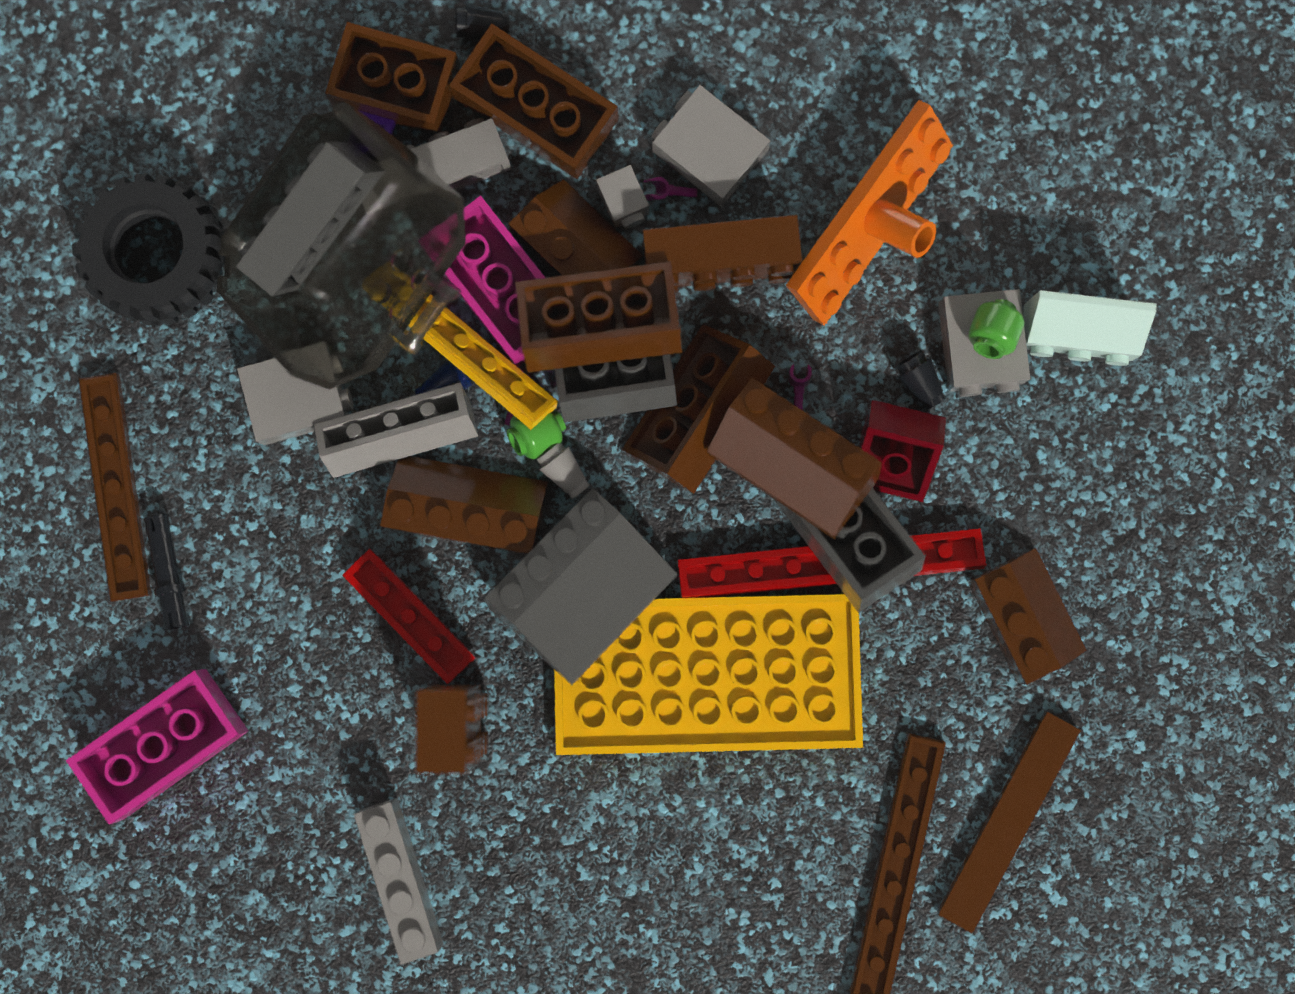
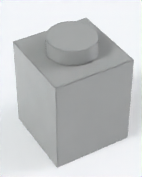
[596,165,649,229]

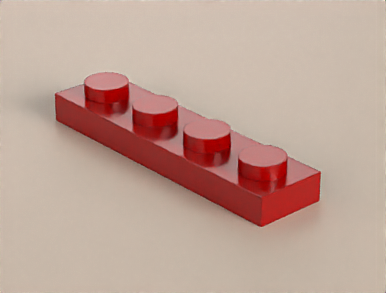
[342,548,477,685]

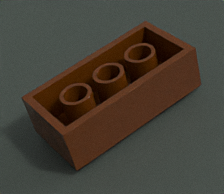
[449,24,619,180]
[643,215,802,293]
[416,684,489,774]

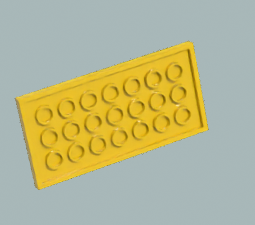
[554,594,863,755]

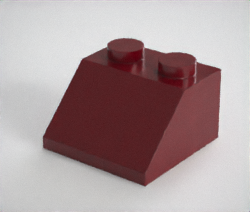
[858,400,946,502]

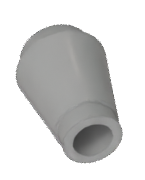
[536,443,589,499]

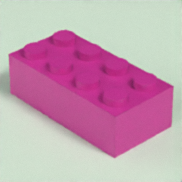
[420,195,545,367]
[66,669,249,825]

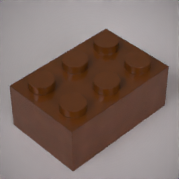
[325,22,461,135]

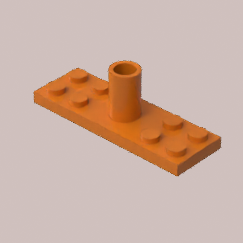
[786,100,953,326]

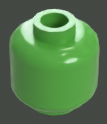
[968,299,1025,359]
[507,409,566,459]

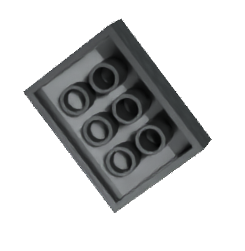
[485,488,677,685]

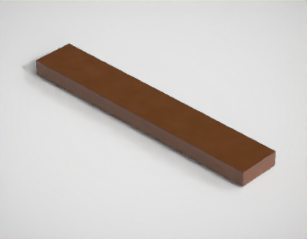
[79,373,152,602]
[936,711,1081,934]

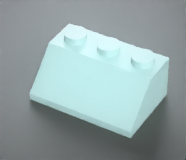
[1023,290,1157,366]

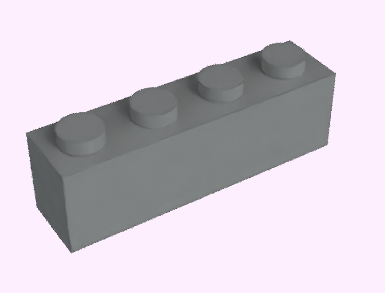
[363,118,511,222]
[314,382,478,478]
[354,797,444,965]

